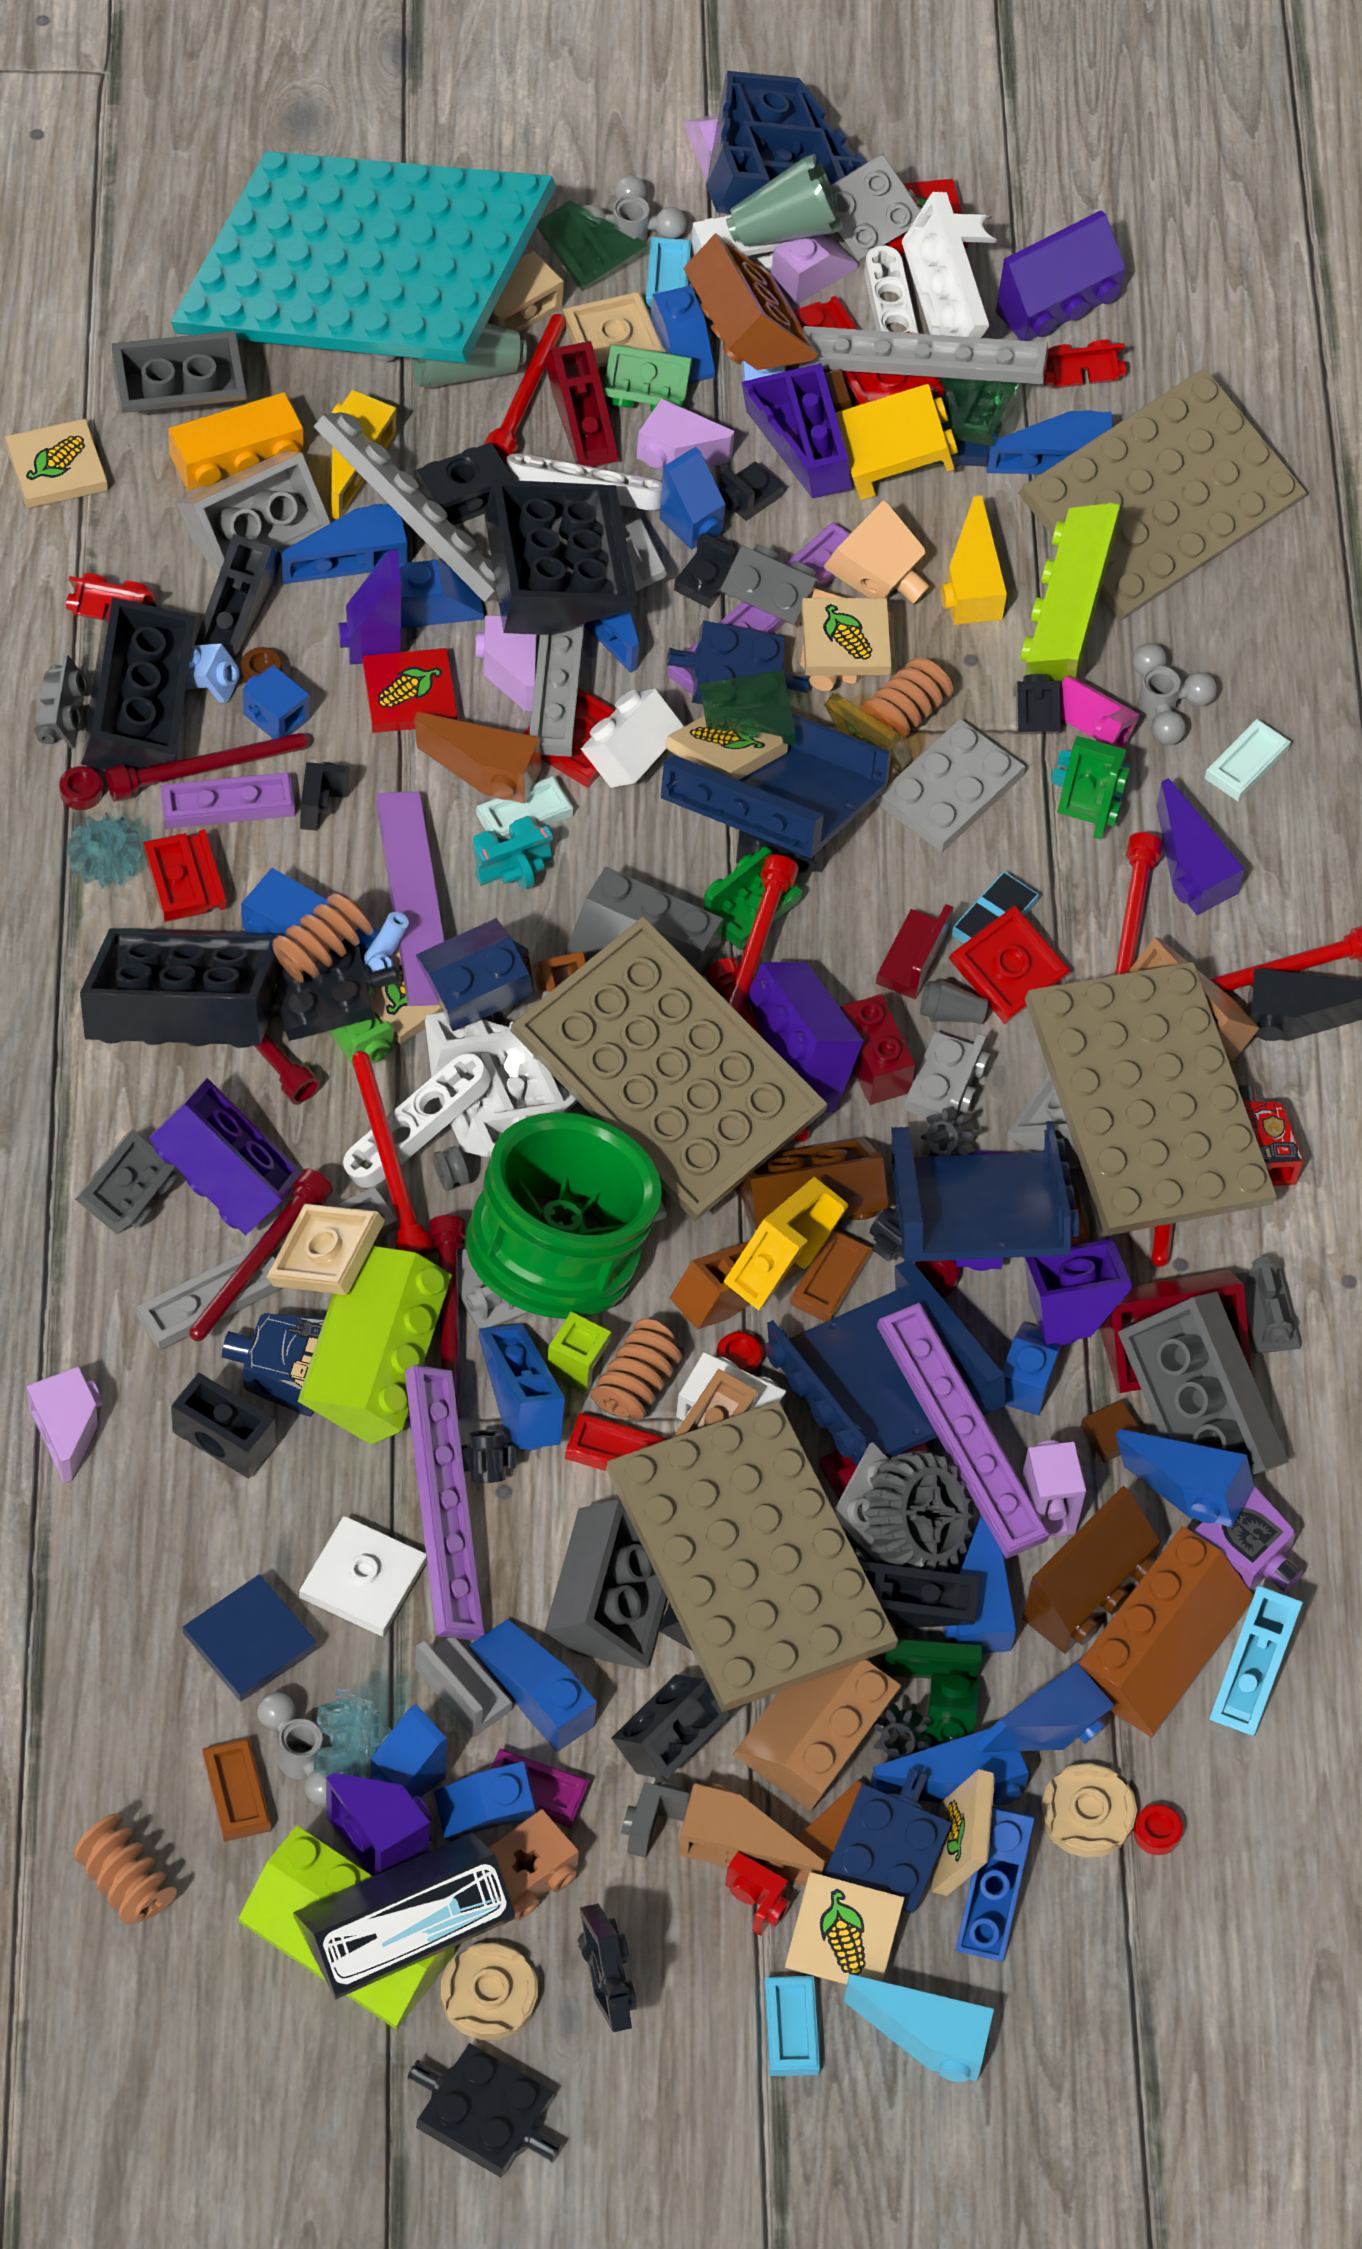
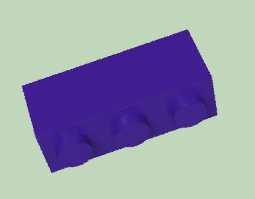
[996,210,1125,341]
[149,1078,302,1236]

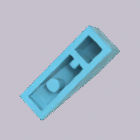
[1209,1585,1303,1736]
[843,1974,994,2082]

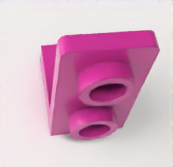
[1060,676,1140,749]

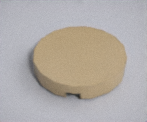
[1040,1763,1137,1858]
[441,1943,538,2040]

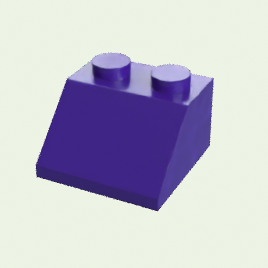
[1024,1239,1132,1345]
[326,1773,432,1876]

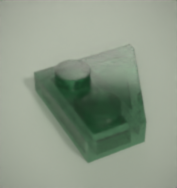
[536,200,647,291]
[943,378,1020,446]
[699,670,797,745]

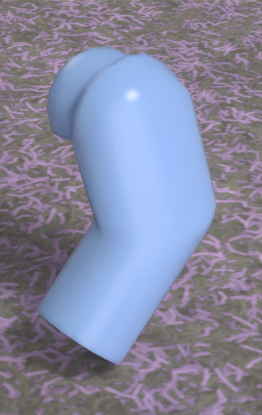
[364,912,409,972]

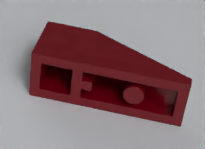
[544,341,619,467]

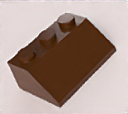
[738,1137,889,1230]
[1022,1485,1161,1654]

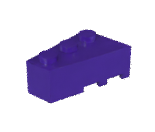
[741,363,852,498]
[748,962,863,1113]

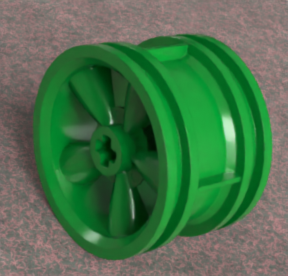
[465,1112,662,1319]

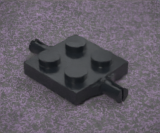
[270,944,400,1041]
[578,1903,637,2032]
[407,2043,563,2178]

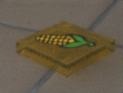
[824,693,913,772]

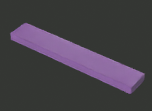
[668,522,850,695]
[376,792,444,1006]
[877,1303,1050,1559]
[405,1365,484,1640]

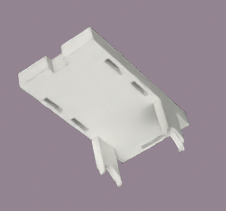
[901,192,999,338]

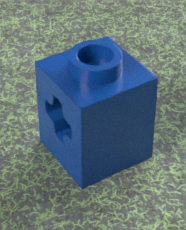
[243,665,310,739]

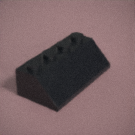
[81,597,196,770]

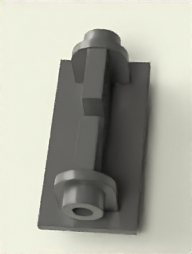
[34,654,88,749]
[1236,1257,1300,1354]

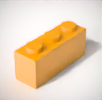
[168,392,303,491]

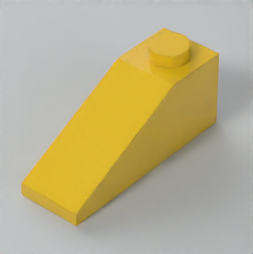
[332,390,396,520]
[940,495,1007,625]

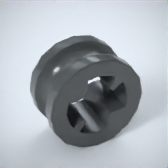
[433,1146,469,1191]

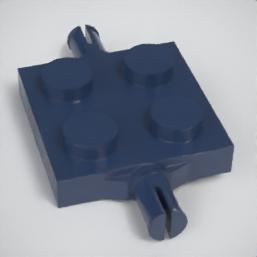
[666,620,810,712]
[823,1769,951,1914]

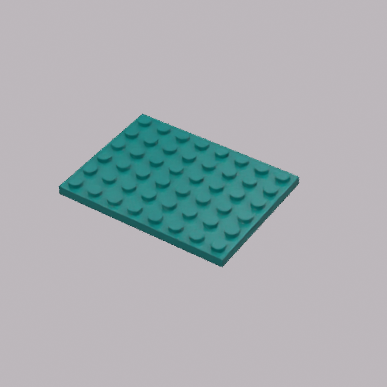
[171,151,556,363]

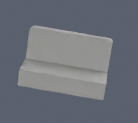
[415,1637,512,1737]

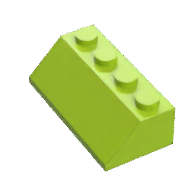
[1020,503,1120,685]
[298,1246,452,1445]
[238,1825,455,2030]

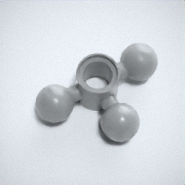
[574,175,687,249]
[1133,643,1217,745]
[257,1692,361,1807]

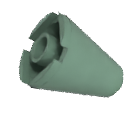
[726,154,843,247]
[412,322,527,388]

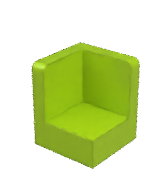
[547,1312,611,1392]

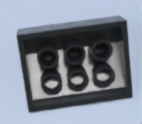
[485,479,638,635]
[80,928,282,1048]

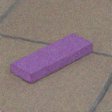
[160,772,295,829]

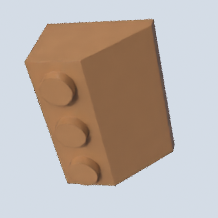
[733,1659,901,1812]

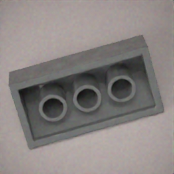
[1118,1292,1289,1478]

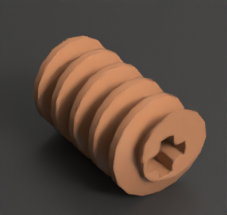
[860,657,954,746]
[272,893,373,984]
[590,1318,682,1421]
[74,1814,177,1925]

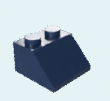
[415,918,534,1032]

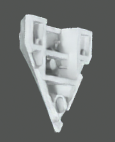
[425,1012,578,1157]

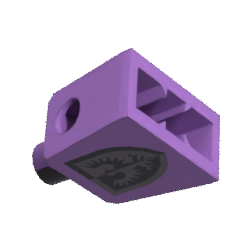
[1193,1485,1303,1592]

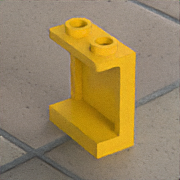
[836,384,958,501]
[724,1177,848,1311]

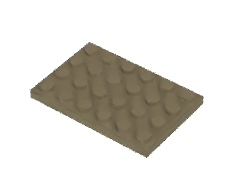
[1018,367,1307,621]
[510,916,828,1222]
[1024,962,1277,1236]
[606,1401,898,1712]

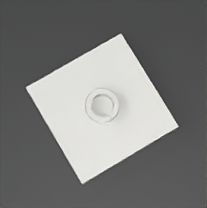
[299,1516,427,1637]

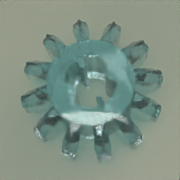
[67,812,142,889]

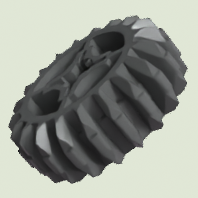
[862,1451,975,1573]

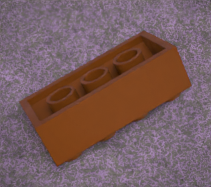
[683,233,818,370]
[1079,1526,1254,1738]

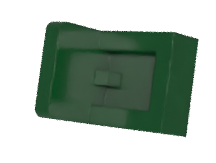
[925,1674,979,1747]

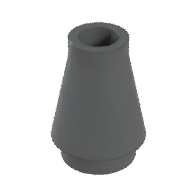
[920,979,988,1024]

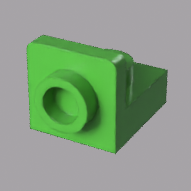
[328,1014,394,1067]

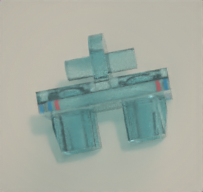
[314,1688,392,1779]

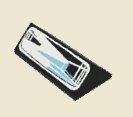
[293,1833,515,2000]

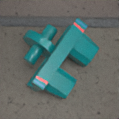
[472,816,553,890]

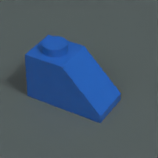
[651,285,715,384]
[659,446,725,550]
[399,560,484,628]
[1002,1322,1063,1416]
[370,1704,447,1798]
[434,1761,538,1839]

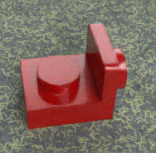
[725,1851,790,1936]

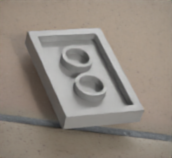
[876,719,1025,853]

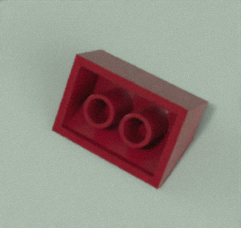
[1100,1270,1252,1393]

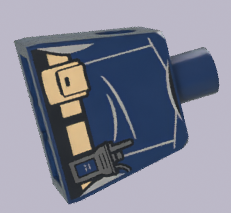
[222,1313,324,1417]

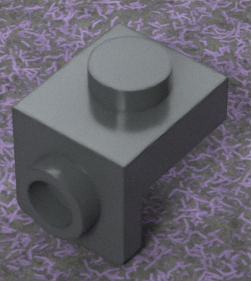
[621,1782,691,1858]

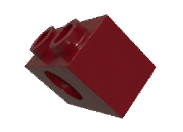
[840,994,915,1105]

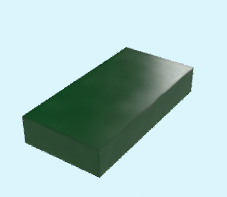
[883,1639,982,1680]

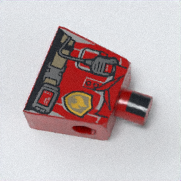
[1238,1085,1303,1186]

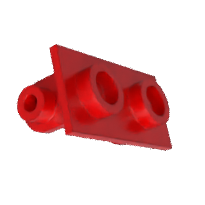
[1044,339,1126,389]
[66,573,158,620]

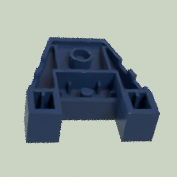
[706,71,867,215]

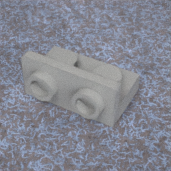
[623,520,667,591]
[904,1031,991,1118]

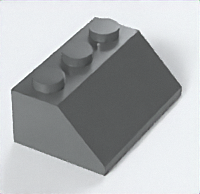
[112,331,246,413]
[564,866,723,977]
[544,1499,667,1669]

